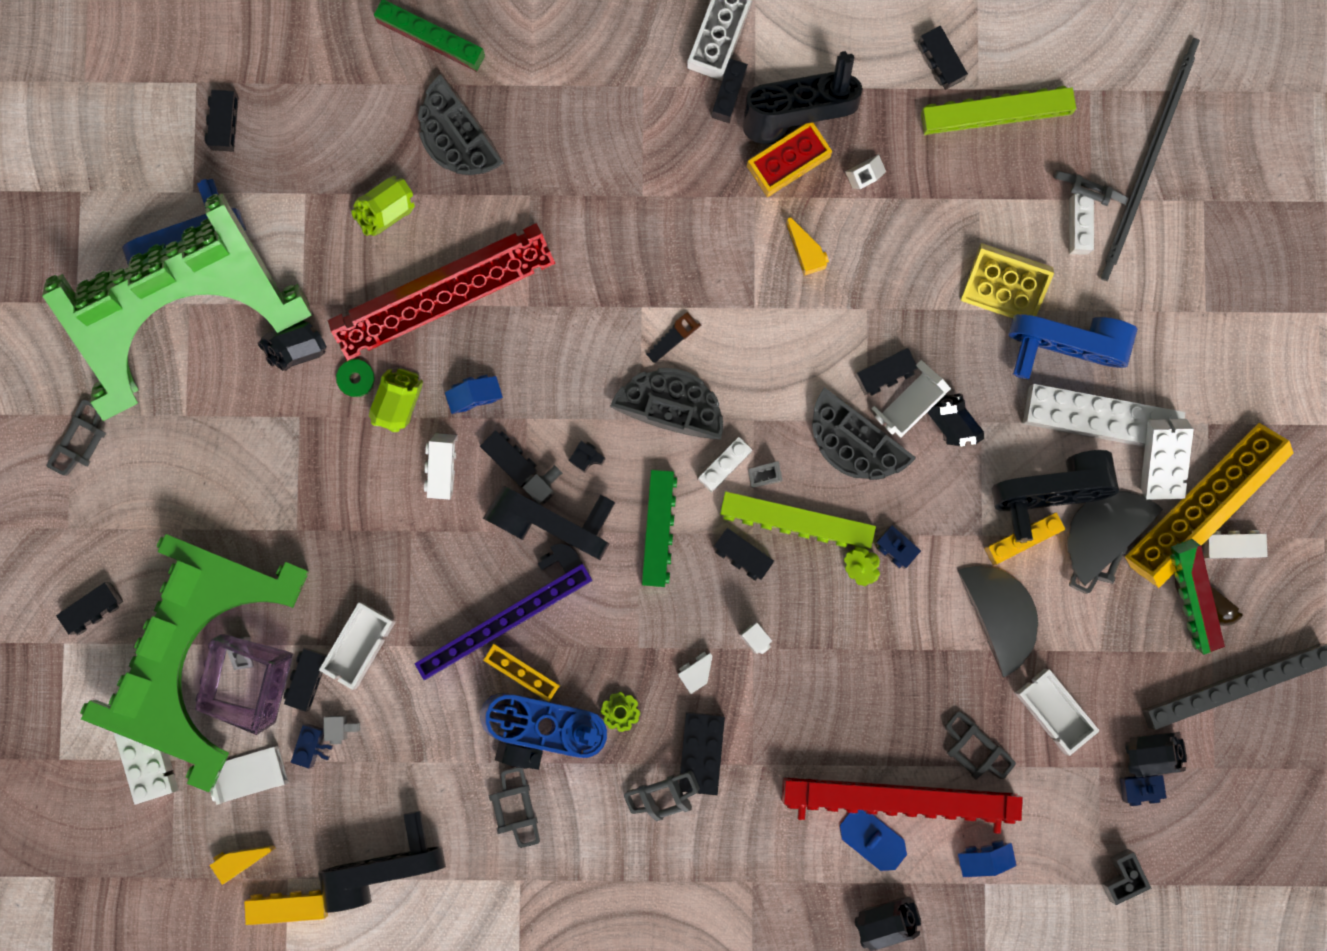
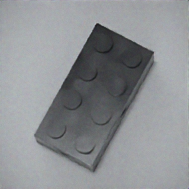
[679,712,725,796]

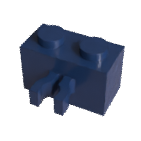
[875,525,921,569]
[290,724,333,769]
[1119,774,1167,806]

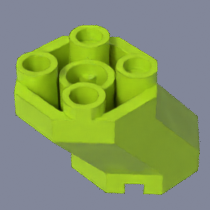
[351,176,415,236]
[369,369,423,432]

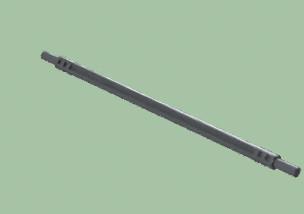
[1101,38,1200,281]

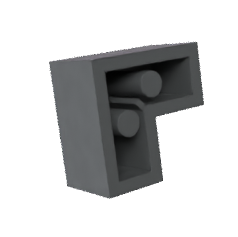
[1101,849,1152,905]

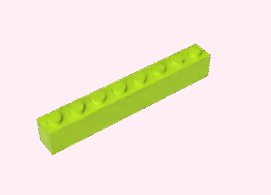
[921,86,1076,135]
[720,491,876,550]

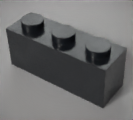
[918,25,968,90]
[712,59,748,124]
[205,90,239,152]
[855,348,918,396]
[480,430,538,488]
[713,528,774,581]
[56,582,123,636]
[283,648,327,712]

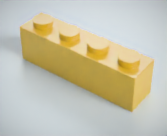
[984,512,1066,565]
[483,644,561,702]
[244,889,328,925]

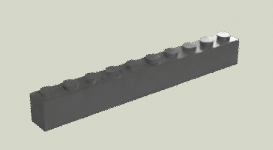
[1142,643,1327,730]

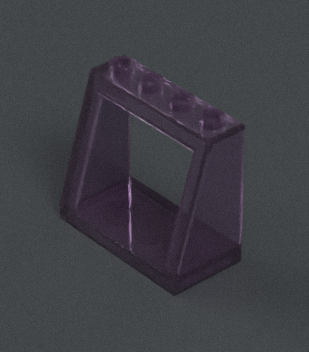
[195,634,293,735]

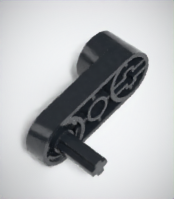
[742,51,863,144]
[991,450,1119,543]
[483,484,615,561]
[318,811,446,913]

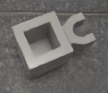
[324,716,360,744]

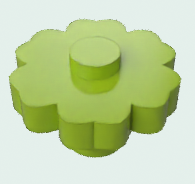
[844,547,880,586]
[601,692,640,732]

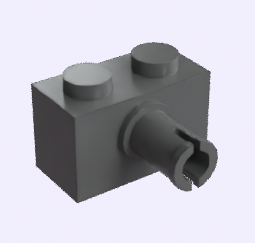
[523,465,563,506]

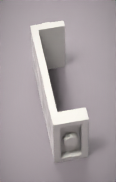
[872,360,951,437]
[211,745,289,805]

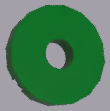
[336,359,375,397]

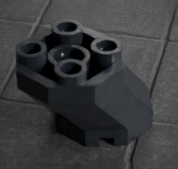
[258,320,327,371]
[927,393,984,446]
[1125,732,1187,777]
[855,897,921,951]

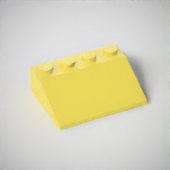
[961,243,1054,318]

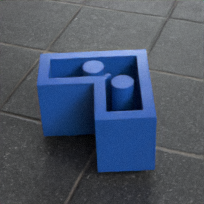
[445,375,503,414]
[958,840,1017,877]

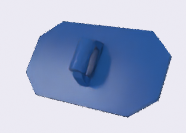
[840,810,907,871]

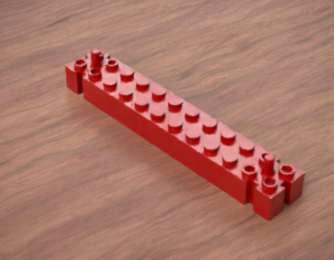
[327,223,555,361]
[781,777,1023,834]

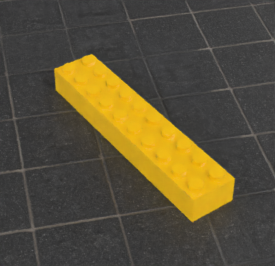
[1125,423,1294,588]

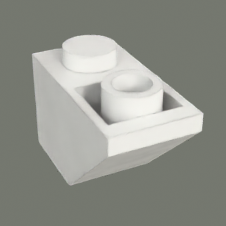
[845,155,886,189]
[678,652,712,694]

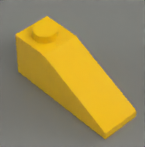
[786,218,829,276]
[209,845,276,885]

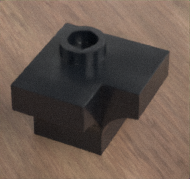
[568,441,606,473]

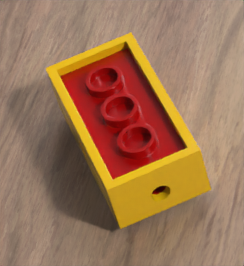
[747,123,832,198]

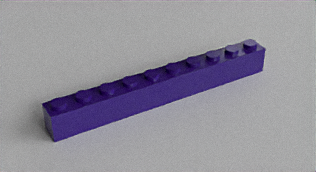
[414,564,593,680]

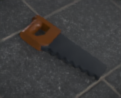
[646,312,702,363]

